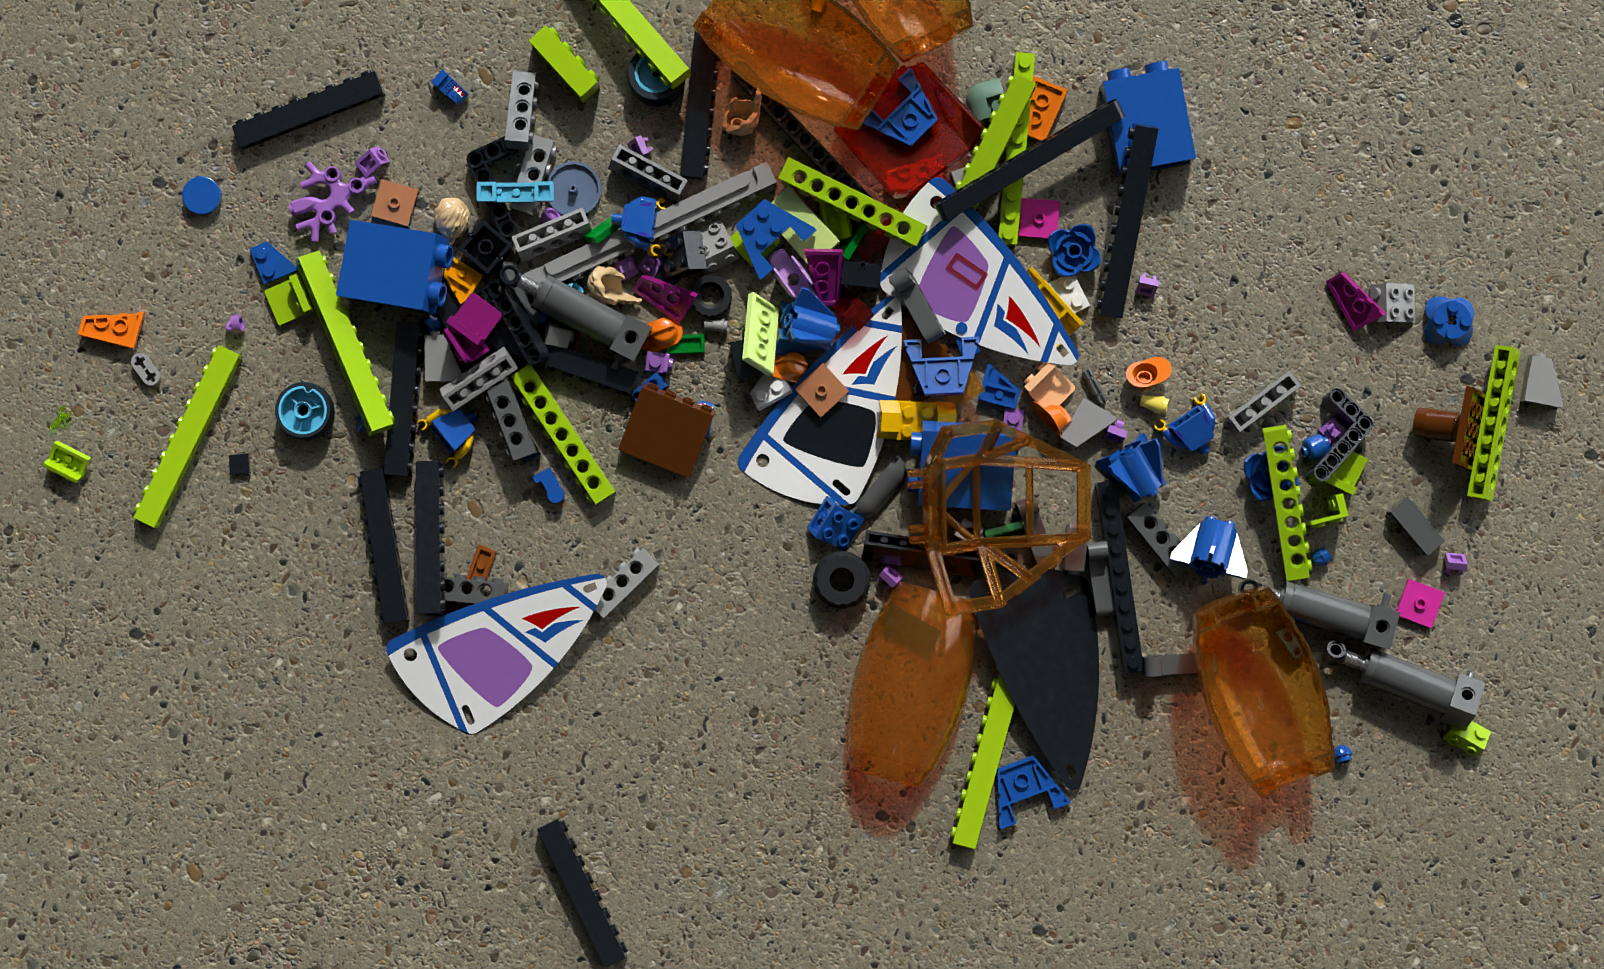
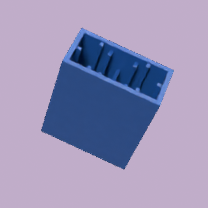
[1099,61,1196,177]
[336,220,454,314]
[907,420,1017,511]

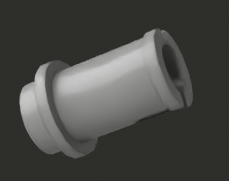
[704,318,729,334]

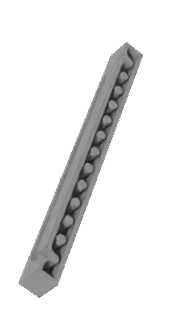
[524,162,777,284]

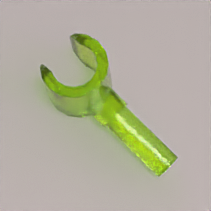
[49,405,72,429]

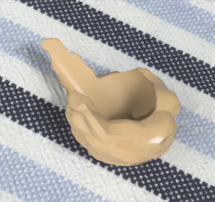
[722,89,762,136]
[433,198,470,245]
[587,266,642,305]

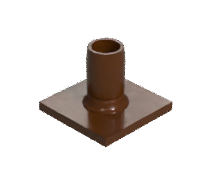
[1413,386,1486,472]

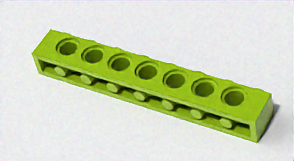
[778,157,927,248]
[1467,345,1521,502]
[511,364,616,505]
[1262,425,1313,581]

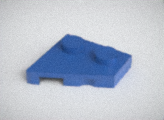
[249,241,299,284]
[978,364,1020,409]

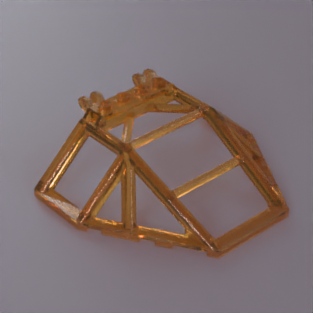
[908,419,1091,616]

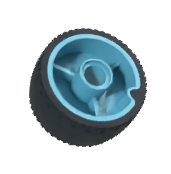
[275,382,335,440]

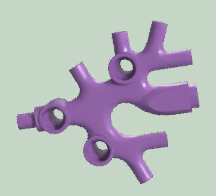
[288,161,377,242]

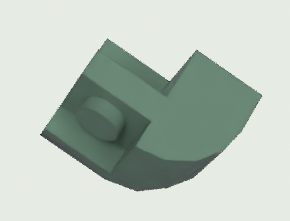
[965,78,1004,126]

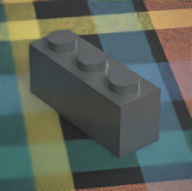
[1387,497,1445,556]

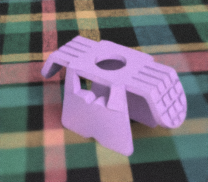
[769,249,818,298]

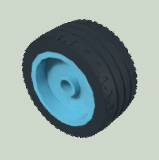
[628,53,686,107]

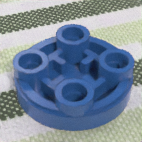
[182,176,222,215]

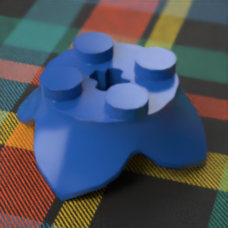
[1048,224,1101,277]
[1424,296,1474,346]
[1244,446,1299,501]

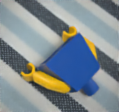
[417,408,478,468]

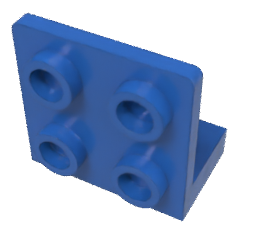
[807,496,864,551]

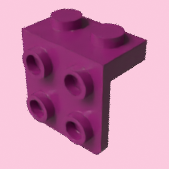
[446,293,502,346]
[444,328,490,363]

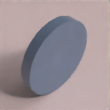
[547,161,602,215]

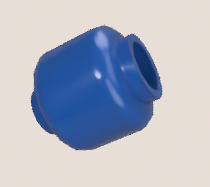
[1300,434,1330,462]

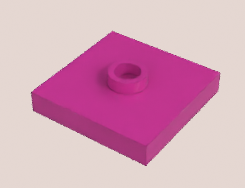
[1018,198,1060,239]
[1396,579,1445,628]

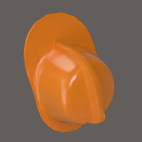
[642,317,683,352]
[771,352,808,383]
[1126,357,1172,391]
[1031,401,1071,437]

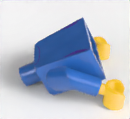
[611,196,665,257]
[1154,393,1215,454]

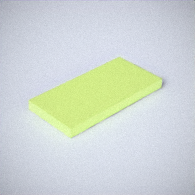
[772,187,840,264]
[742,292,779,376]

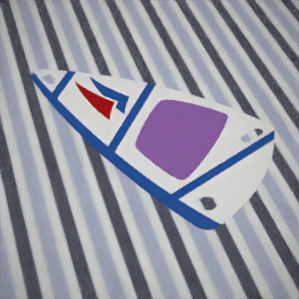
[880,177,1079,365]
[386,574,607,734]

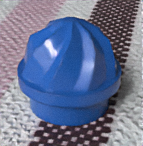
[422,314,442,332]
[1312,547,1332,566]
[1333,745,1353,764]

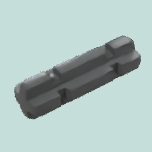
[1082,369,1107,405]

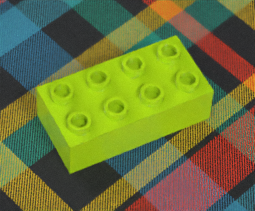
[529,25,600,103]

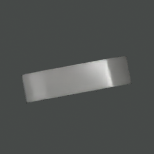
[131,353,161,386]

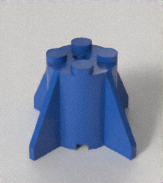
[775,287,840,356]
[1096,432,1166,502]
[1170,516,1248,585]

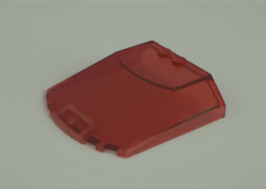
[834,62,984,199]

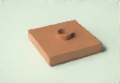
[371,179,419,227]
[795,363,849,417]

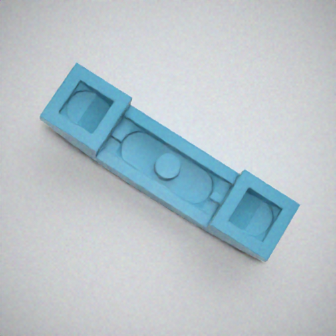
[477,181,554,203]

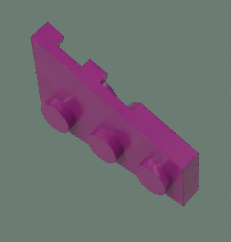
[804,248,843,306]
[1326,272,1386,331]
[633,274,698,324]

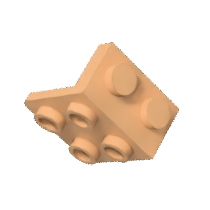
[1023,362,1075,407]

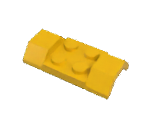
[1027,267,1083,348]
[876,400,957,440]

